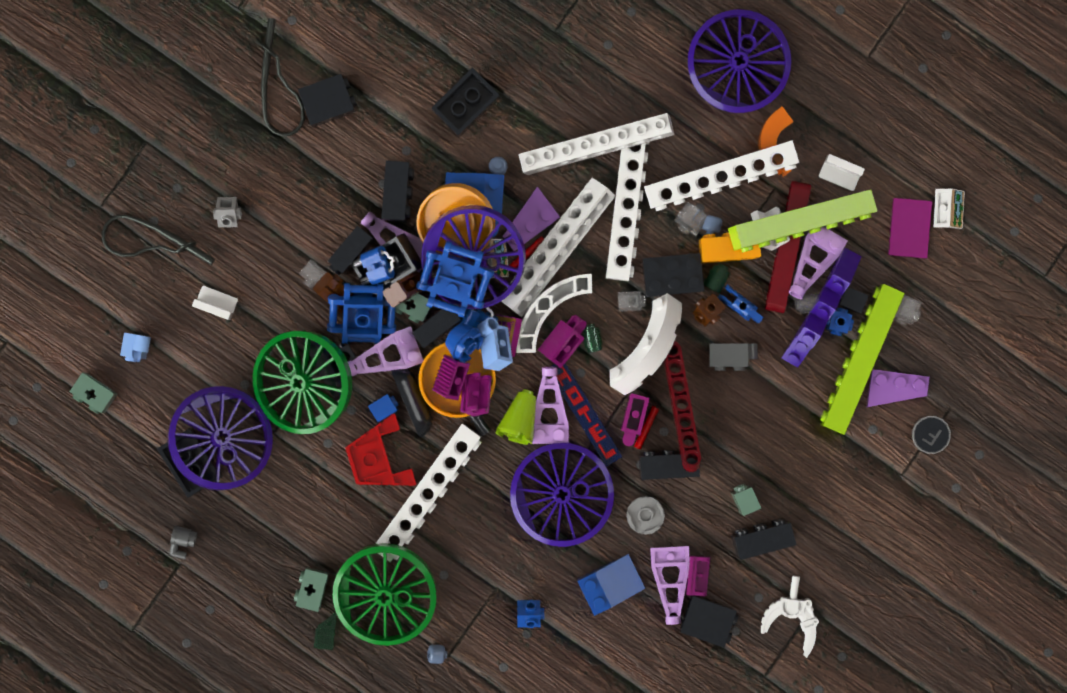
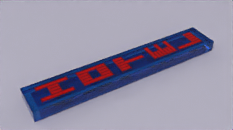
[550,363,622,467]

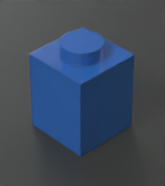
[368,394,399,422]

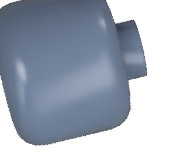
[489,157,508,175]
[702,215,722,234]
[427,644,447,664]

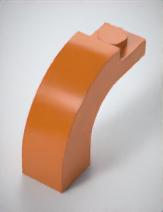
[759,106,794,177]

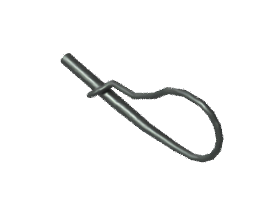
[261,18,305,137]
[102,214,215,265]

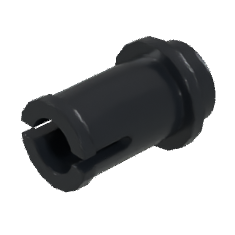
[469,415,491,437]

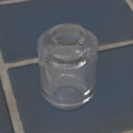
[794,293,819,314]

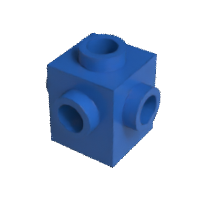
[826,308,854,336]
[517,600,544,628]

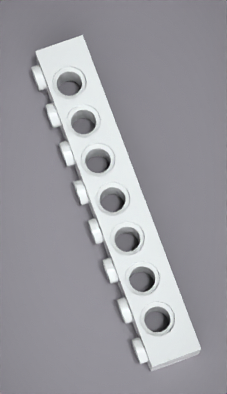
[519,113,675,175]
[644,140,799,211]
[605,142,649,281]
[501,178,615,317]
[376,423,482,562]

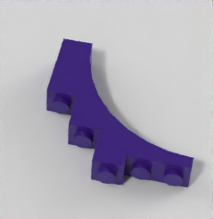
[781,248,861,368]

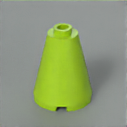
[495,389,536,445]

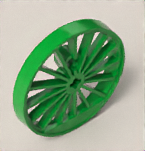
[253,330,352,434]
[333,543,437,646]

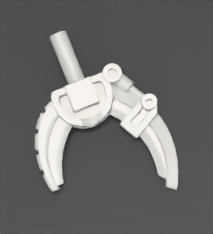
[761,575,819,658]

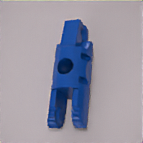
[717,284,764,323]

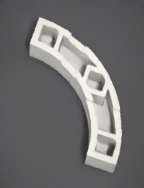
[516,274,592,353]
[610,293,682,395]

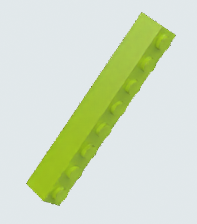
[728,189,877,253]
[820,284,904,435]

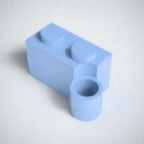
[477,317,513,371]
[120,333,151,362]

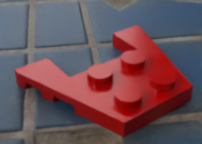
[345,413,417,486]

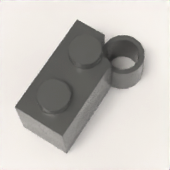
[710,344,758,371]

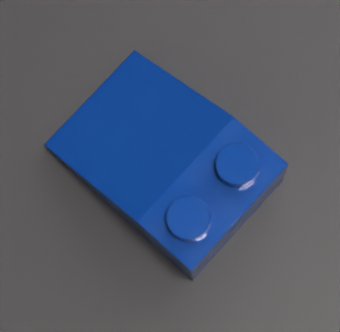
[445,172,504,214]
[577,554,645,616]

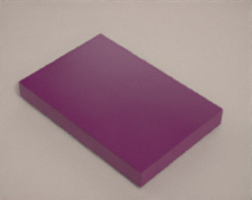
[888,198,932,259]

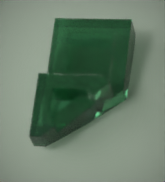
[314,613,337,651]

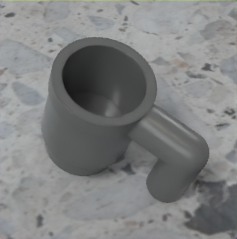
[169,525,198,560]

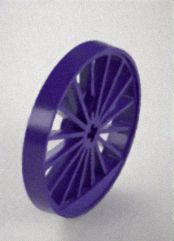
[688,9,791,113]
[421,205,526,309]
[168,386,273,490]
[510,443,614,547]

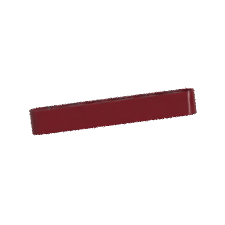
[765,180,811,314]
[664,341,701,472]

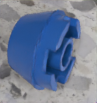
[445,324,484,363]

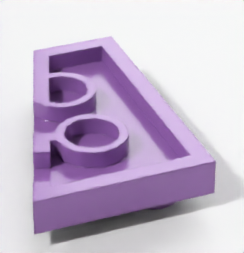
[503,187,560,251]
[866,369,929,407]

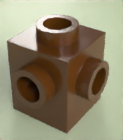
[693,293,726,327]

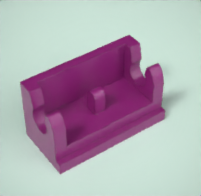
[460,373,492,416]
[685,555,710,596]

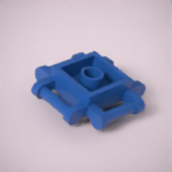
[416,241,494,318]
[327,283,396,344]

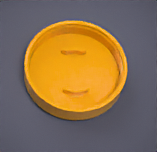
[417,183,495,257]
[419,342,496,418]

